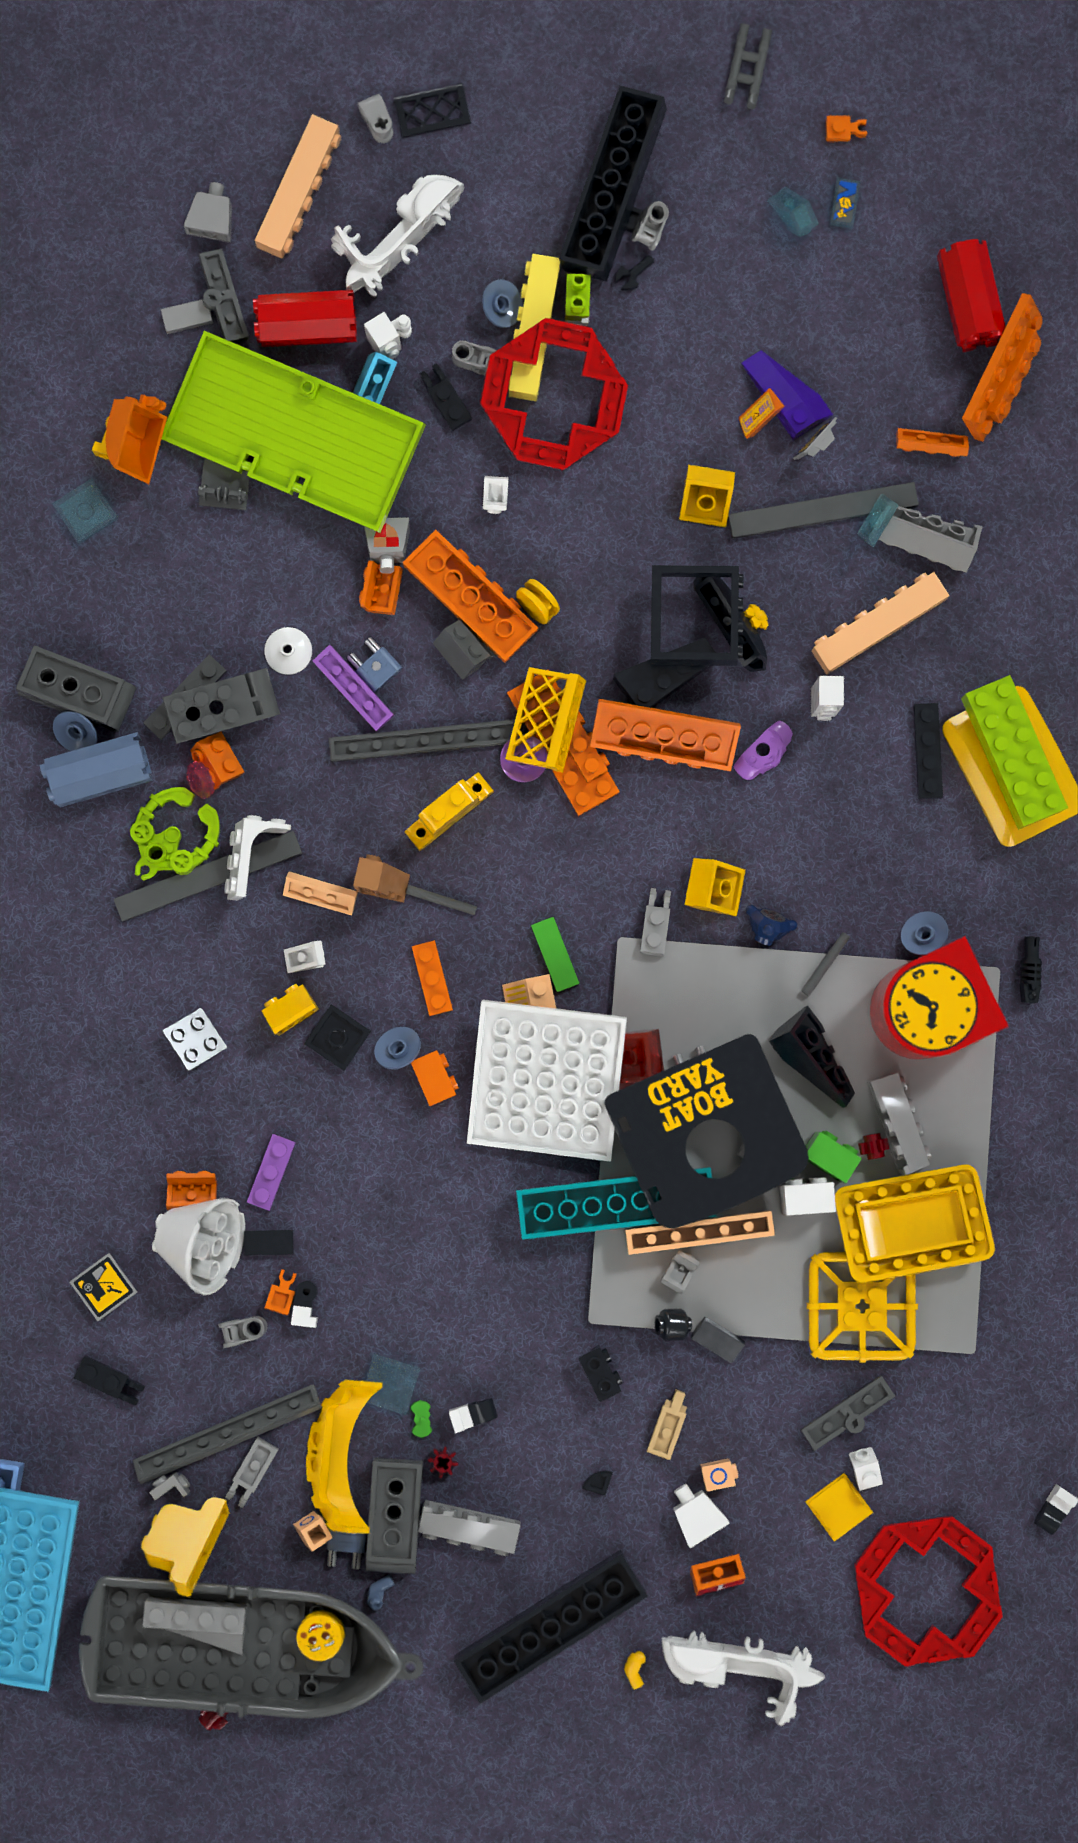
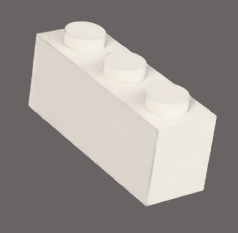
[811,676,844,721]

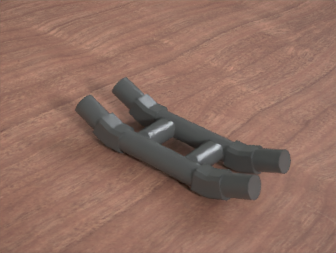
[724,23,772,109]

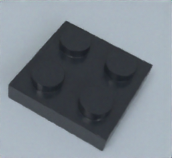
[304,1004,371,1071]

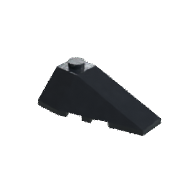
[769,1006,855,1108]

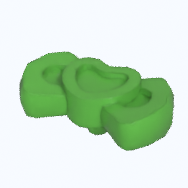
[410,1400,432,1438]

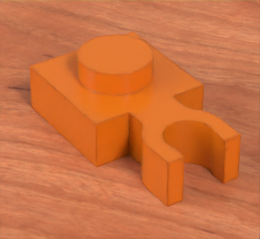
[826,116,867,142]
[265,1269,297,1316]

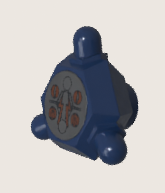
[746,905,797,946]

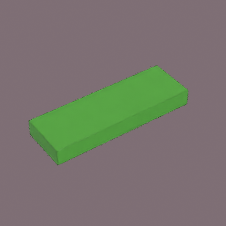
[531,917,579,993]

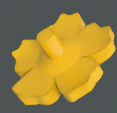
[744,604,768,630]

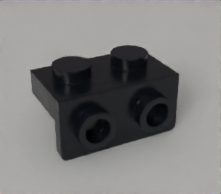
[579,1345,623,1402]

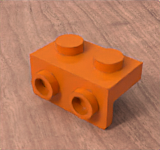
[359,560,403,615]
[190,731,244,791]
[166,1171,217,1210]

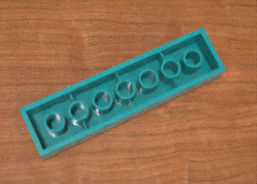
[516,1167,717,1240]

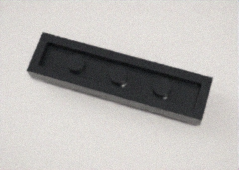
[913,703,943,799]

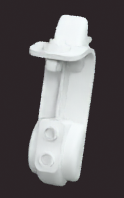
[331,175,464,297]
[662,1631,825,1726]

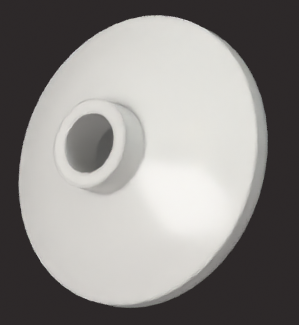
[265,627,312,675]

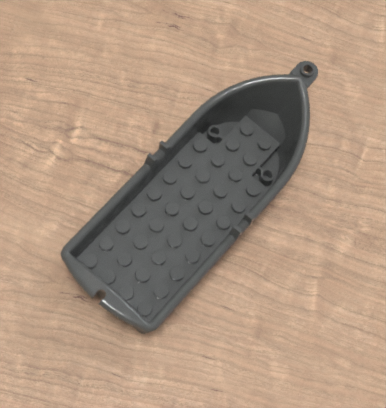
[79,1576,423,1719]

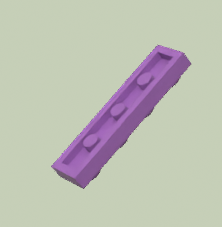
[313,645,395,732]

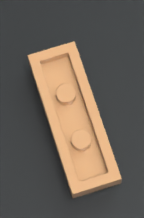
[283,872,358,916]

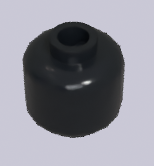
[654,1309,692,1341]

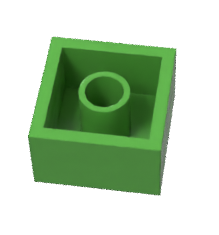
[806,1131,862,1183]

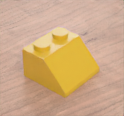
[679,465,735,527]
[685,858,745,916]
[261,984,319,1036]

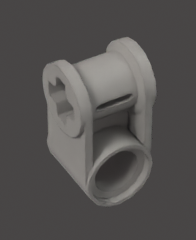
[358,93,393,143]
[631,201,669,251]
[452,341,496,376]
[218,1316,267,1348]

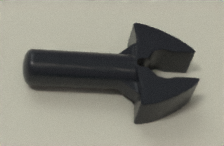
[615,255,654,291]

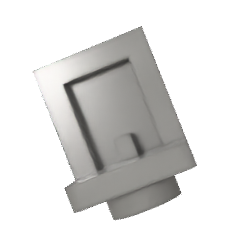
[660,1251,700,1294]
[149,1472,190,1500]

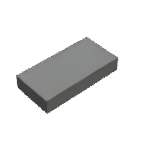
[161,300,213,334]

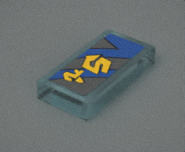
[829,178,860,229]

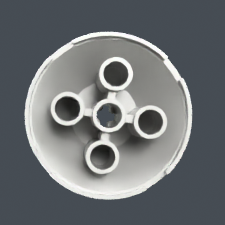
[152,1198,245,1295]

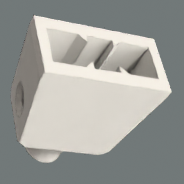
[673,1484,729,1548]

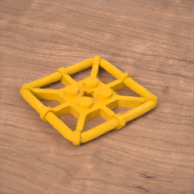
[806,1252,918,1363]

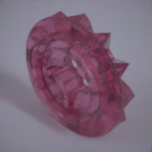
[187,761,215,799]

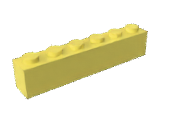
[508,254,560,401]

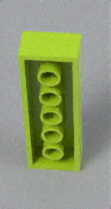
[961,675,1068,830]

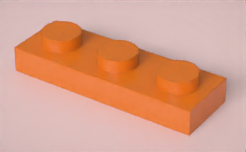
[896,428,969,457]
[412,940,453,1016]

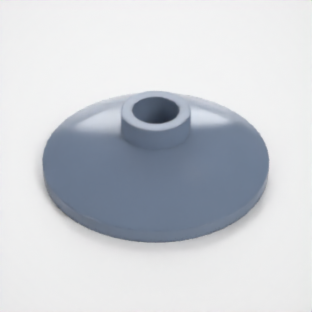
[482,279,523,328]
[53,711,97,751]
[901,911,949,956]
[374,1027,421,1069]

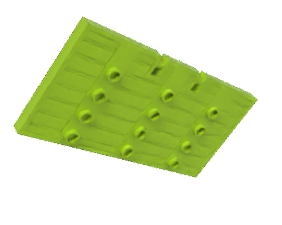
[161,331,426,533]

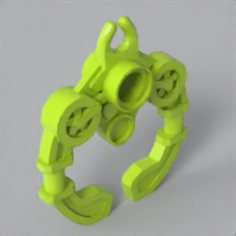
[130,787,220,881]

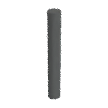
[406,885,477,915]
[802,932,850,996]

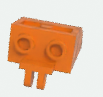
[105,395,167,484]

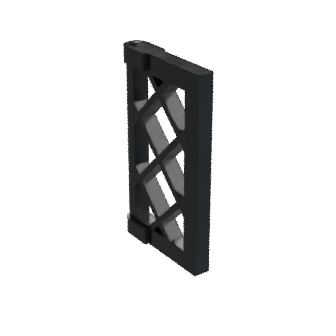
[394,83,471,138]

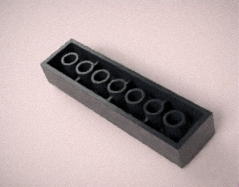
[559,86,667,282]
[454,1549,648,1704]

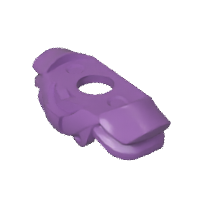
[733,721,793,780]

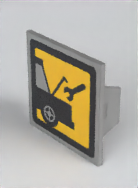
[793,417,837,460]
[70,1253,137,1321]

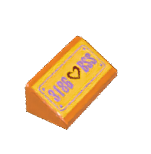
[738,388,785,439]

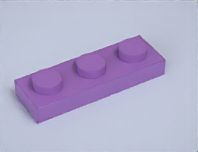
[247,1134,296,1211]

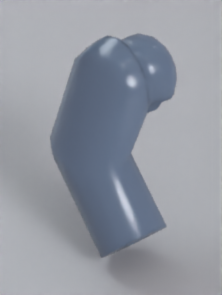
[367,1574,395,1610]

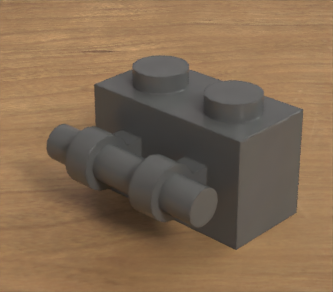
[433,619,496,680]

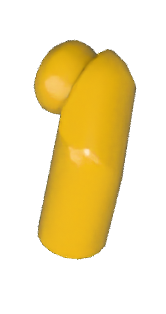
[624,1651,646,1690]

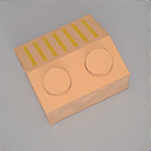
[502,974,556,1008]

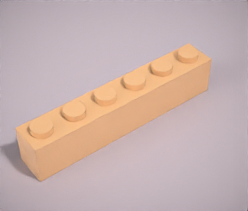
[255,114,341,259]
[812,572,950,675]
[624,1210,775,1255]

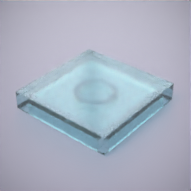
[52,478,119,544]
[857,494,899,547]
[366,1353,421,1415]

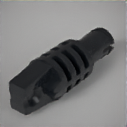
[1019,936,1042,1004]

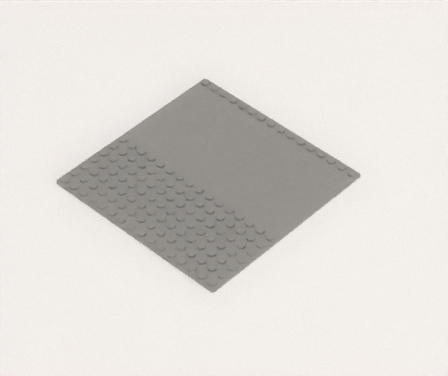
[588,937,1000,1354]

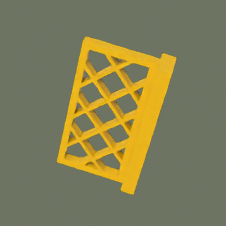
[505,667,586,773]

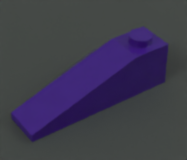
[741,350,833,441]

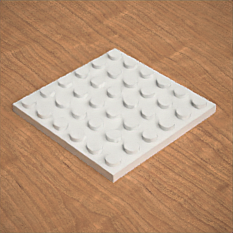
[467,1000,627,1162]

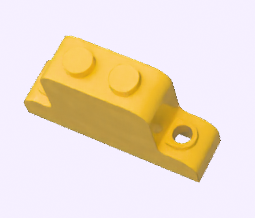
[405,772,494,851]
[141,1497,230,1597]

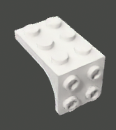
[224,815,291,901]

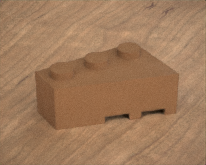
[353,855,410,903]

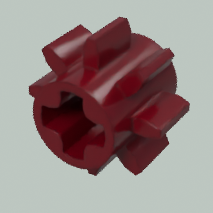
[858,1133,890,1160]
[428,1446,458,1478]
[198,1710,229,1731]

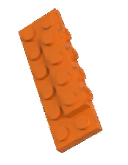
[962,293,1042,442]
[402,530,538,663]
[507,669,620,816]
[590,699,741,771]

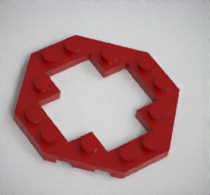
[480,318,628,470]
[854,1516,1003,1666]

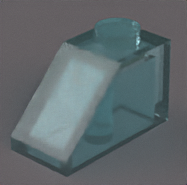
[767,187,819,237]

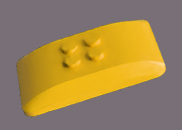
[942,686,1078,847]
[835,1165,995,1283]

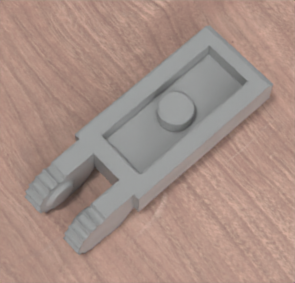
[640,888,671,957]
[225,1437,279,1508]

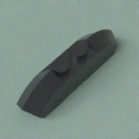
[694,577,767,672]

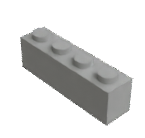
[878,505,982,573]
[867,1073,931,1175]
[418,1500,521,1556]
[143,1597,247,1655]

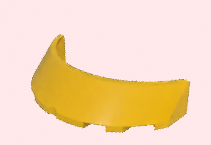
[306,1380,383,1533]

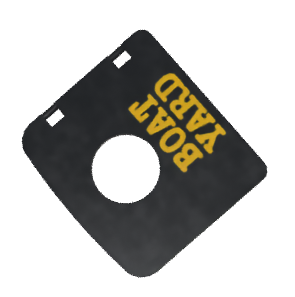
[605,1034,809,1228]

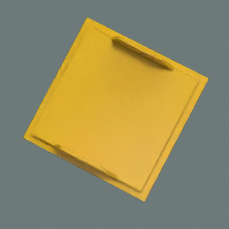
[805,1473,873,1542]

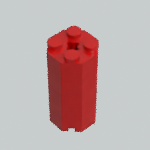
[937,239,1006,352]
[253,290,357,347]

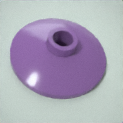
[500,736,548,782]

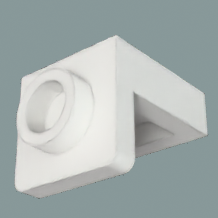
[483,476,508,514]
[849,1447,883,1491]

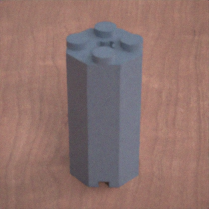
[40,732,153,808]

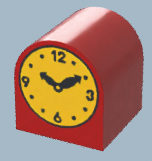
[870,937,1009,1060]

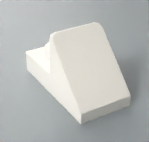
[284,941,325,973]

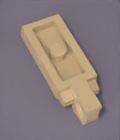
[647,1389,687,1460]

